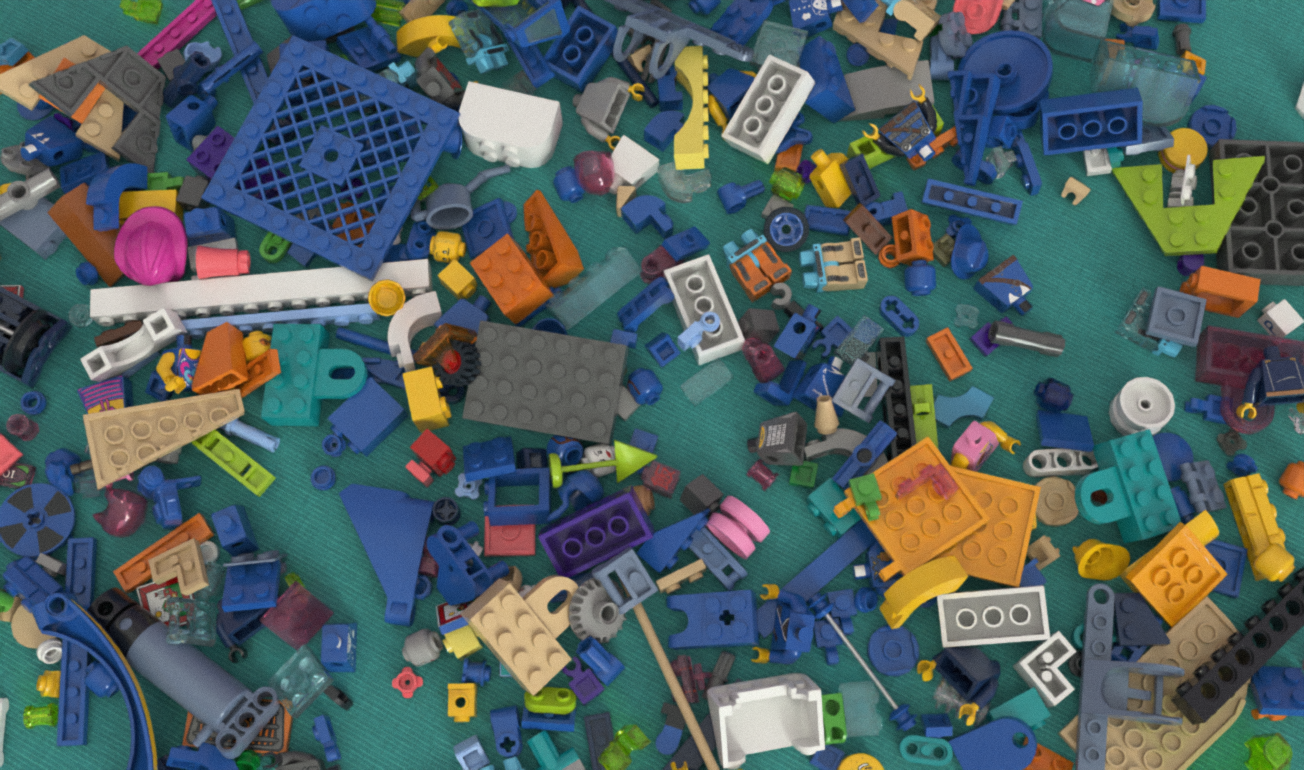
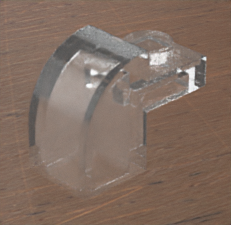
[657,161,711,203]

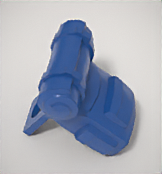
[137,466,202,530]

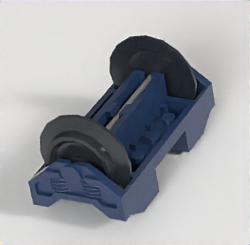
[0,286,72,389]

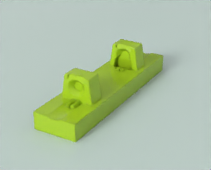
[910,384,939,450]
[190,430,276,497]

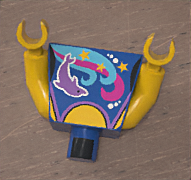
[156,335,235,394]

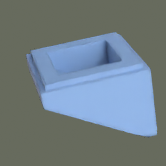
[453,735,490,770]

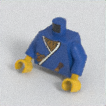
[751,584,815,664]

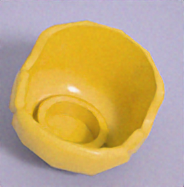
[368,279,405,317]

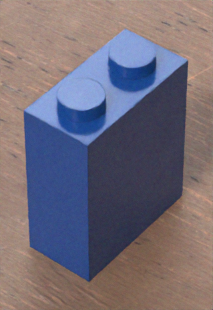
[327,377,409,457]

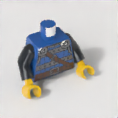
[862,84,937,161]

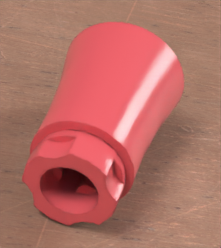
[196,245,251,279]

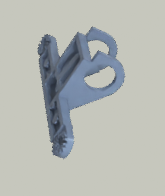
[604,0,754,79]
[1075,583,1185,770]

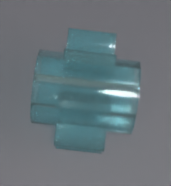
[74,469,106,499]

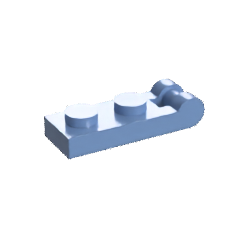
[688,527,748,591]

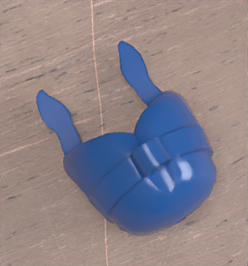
[547,470,604,522]

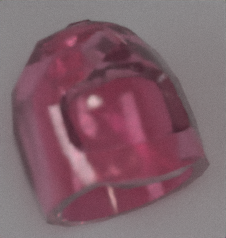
[573,150,615,196]
[92,487,148,538]

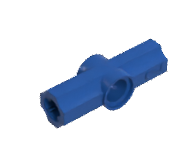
[832,420,898,490]

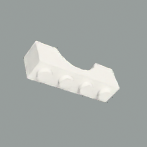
[80,307,188,382]

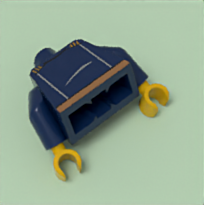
[1236,346,1304,419]

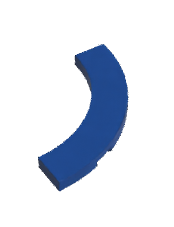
[322,358,418,400]

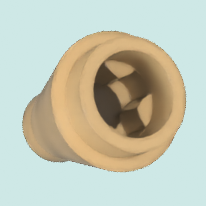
[814,395,839,435]

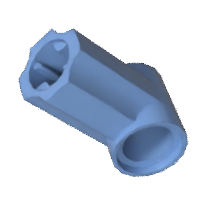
[929,34,954,81]

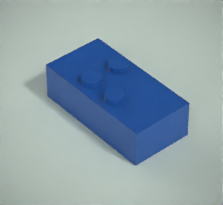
[1039,88,1143,155]

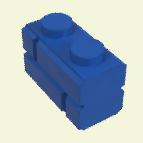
[2,556,64,614]

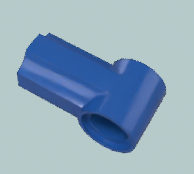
[576,636,625,687]

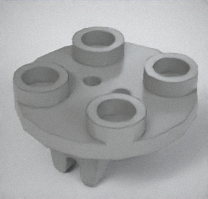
[0,142,50,180]

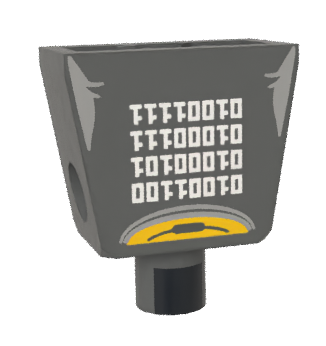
[747,412,808,466]

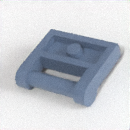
[832,358,896,423]
[591,547,658,615]

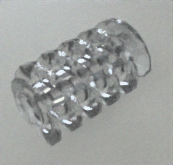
[931,676,991,727]

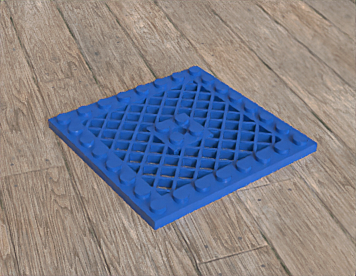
[201,35,460,282]

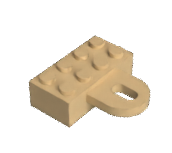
[461,575,579,696]

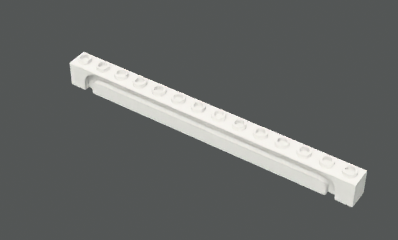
[90,259,433,327]

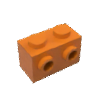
[892,209,934,266]

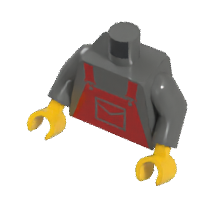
[415,35,478,110]

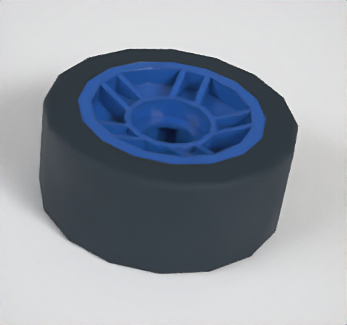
[764,207,809,252]

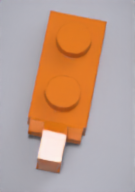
[906,127,958,170]

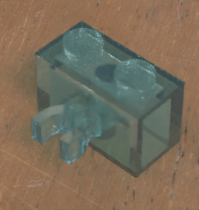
[839,681,882,738]

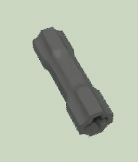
[988,321,1065,357]

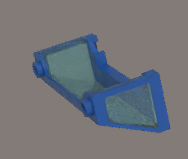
[469,0,570,48]

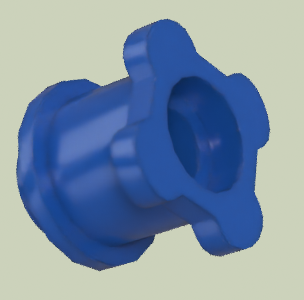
[462,658,491,686]

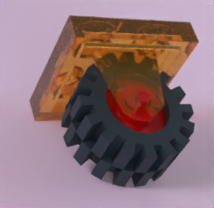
[413,323,481,387]

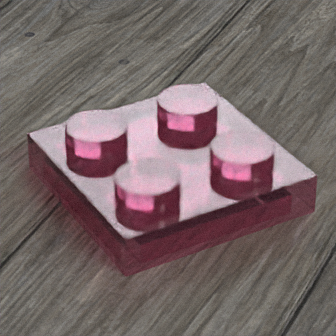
[260,581,334,652]

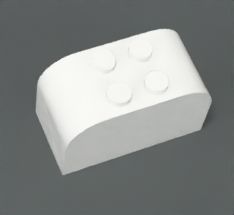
[458,81,563,168]

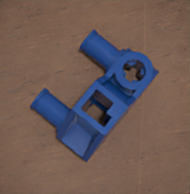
[427,521,509,606]

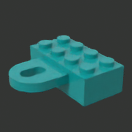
[261,324,368,427]
[1075,429,1182,543]

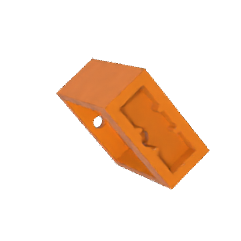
[1179,266,1261,318]

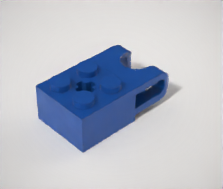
[666,590,759,650]

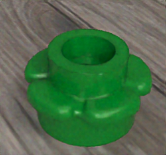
[235,750,261,770]

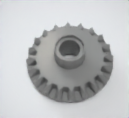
[569,578,627,644]

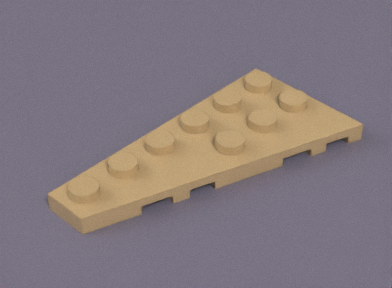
[83,389,245,490]

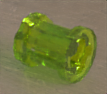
[23,703,59,729]

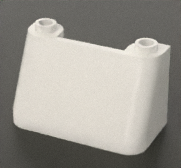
[707,673,825,769]

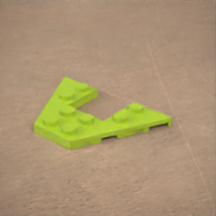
[1112,156,1265,256]

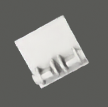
[1167,155,1197,208]

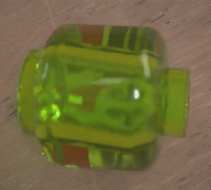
[769,167,806,202]

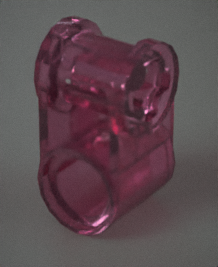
[640,245,685,284]
[742,338,785,383]

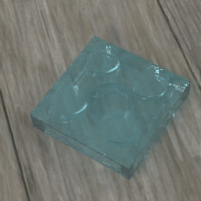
[750,20,808,68]
[267,644,334,719]

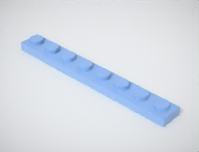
[181,303,380,339]

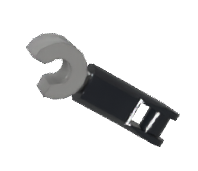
[770,283,824,340]

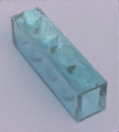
[545,247,642,330]

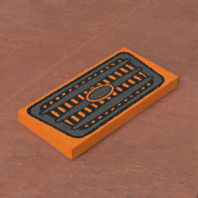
[182,699,296,754]

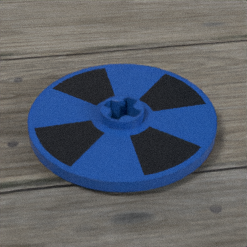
[0,483,76,558]

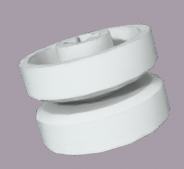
[1109,377,1175,436]

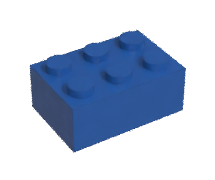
[544,5,618,94]

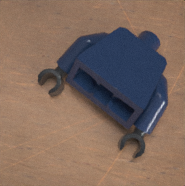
[215,594,300,663]

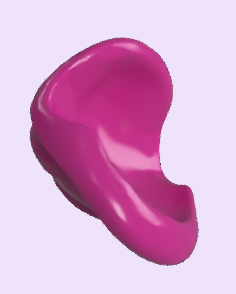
[114,206,188,286]

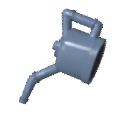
[410,165,511,230]

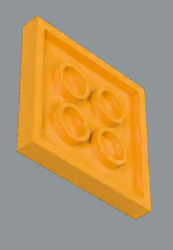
[1125,522,1228,628]

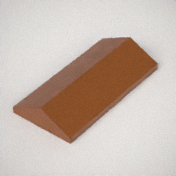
[47,183,126,287]

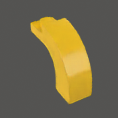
[396,15,479,58]
[879,555,968,629]

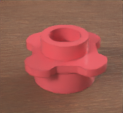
[392,667,423,698]

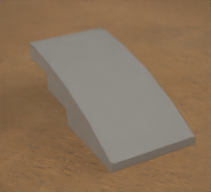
[838,60,934,122]

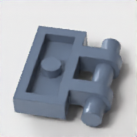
[1000,0,1042,39]
[1179,460,1227,514]

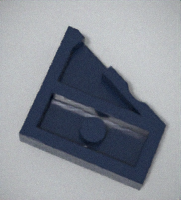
[1113,593,1170,647]

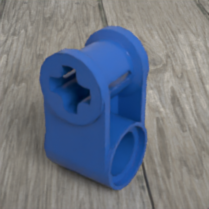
[490,705,523,758]

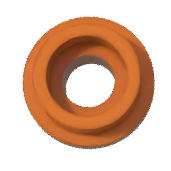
[878,245,901,268]

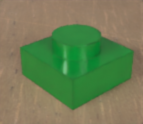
[789,460,818,490]

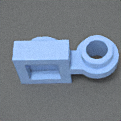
[678,312,720,352]

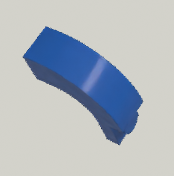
[86,163,147,232]
[166,742,239,770]

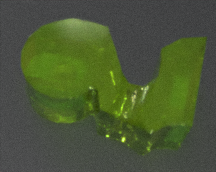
[598,724,651,770]

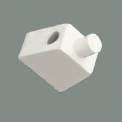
[605,135,659,195]

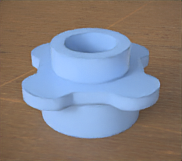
[455,473,482,500]

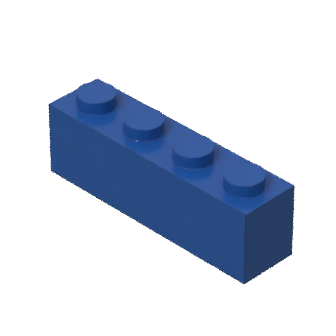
[921,179,1023,226]

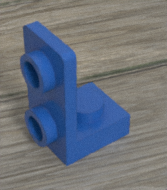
[753,360,807,406]

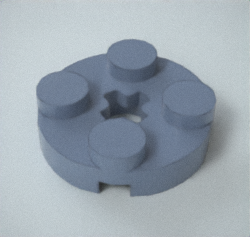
[939,11,973,59]

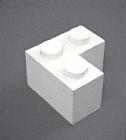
[1013,631,1077,708]

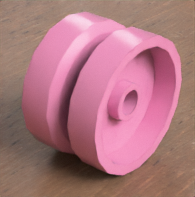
[706,495,770,560]

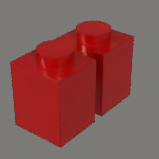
[410,429,456,477]

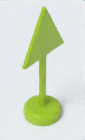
[548,440,658,488]

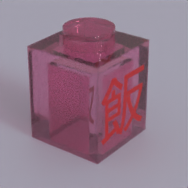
[641,460,681,499]

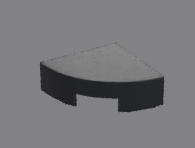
[323,685,353,711]

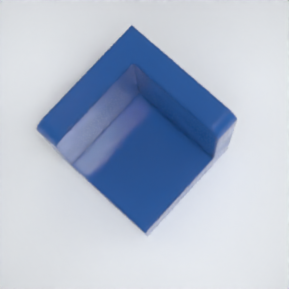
[1019,558,1046,587]

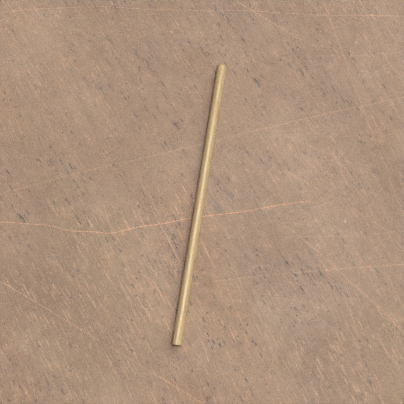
[609,555,720,770]

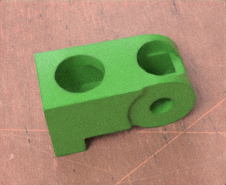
[821,693,847,745]

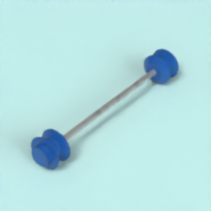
[807,592,917,732]

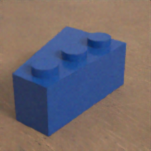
[798,36,855,124]

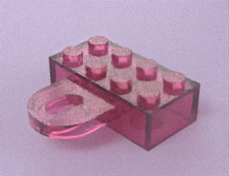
[1195,325,1304,434]

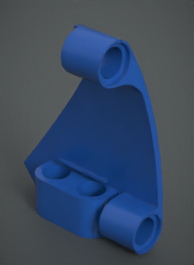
[339,484,436,627]

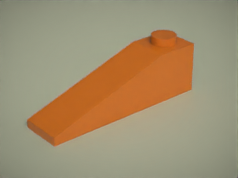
[523,190,584,288]

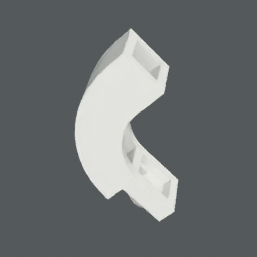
[388,291,442,373]

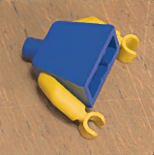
[707,68,757,141]

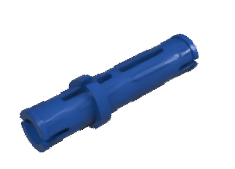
[199,41,264,95]

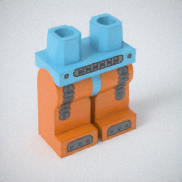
[722,229,792,303]

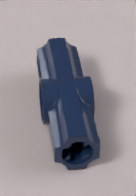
[162,51,211,108]

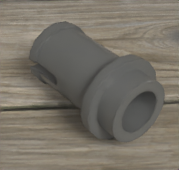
[1172,24,1192,55]

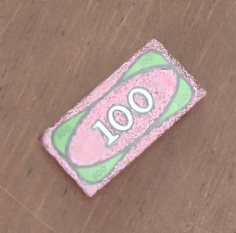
[0,463,36,489]

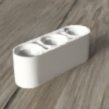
[1023,448,1098,477]

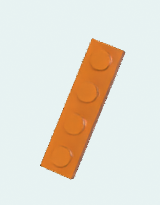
[113,513,215,593]

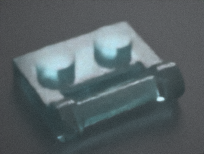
[166,597,216,647]

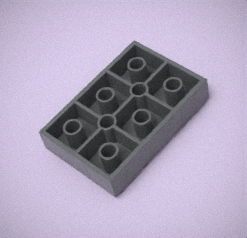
[1209,139,1304,286]
[462,320,629,445]

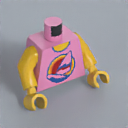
[950,421,1021,472]

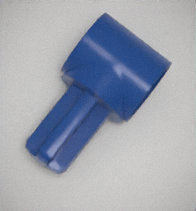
[717,180,765,214]

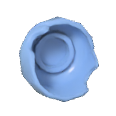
[183,41,222,73]

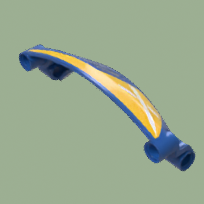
[30,592,158,770]

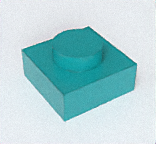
[1106,147,1124,172]

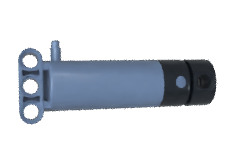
[87,587,280,759]

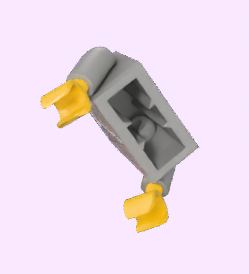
[573,77,645,151]

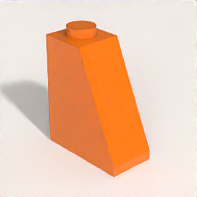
[191,322,248,395]

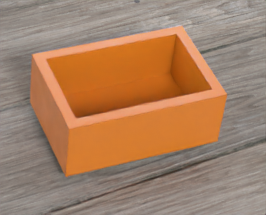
[470,233,554,324]

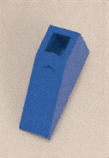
[636,508,711,573]

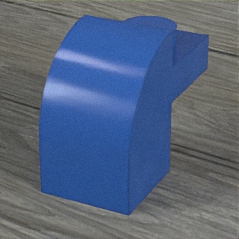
[644,111,684,152]
[621,195,674,240]

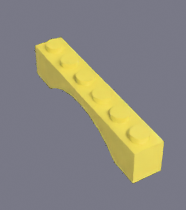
[674,46,709,170]

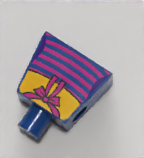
[77,375,133,414]

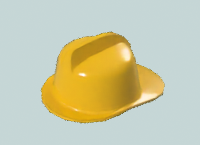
[1072,539,1130,580]

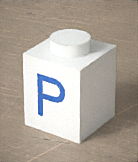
[1257,299,1304,343]

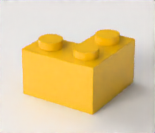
[403,367,452,433]

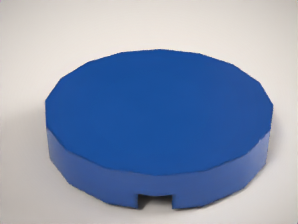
[1187,105,1237,150]
[867,624,919,677]

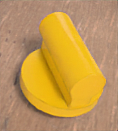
[36,670,61,698]

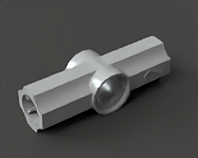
[0,168,61,221]

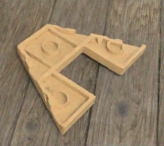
[833,0,938,80]
[0,35,124,162]

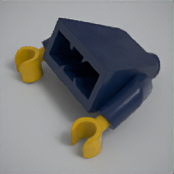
[917,646,1001,726]

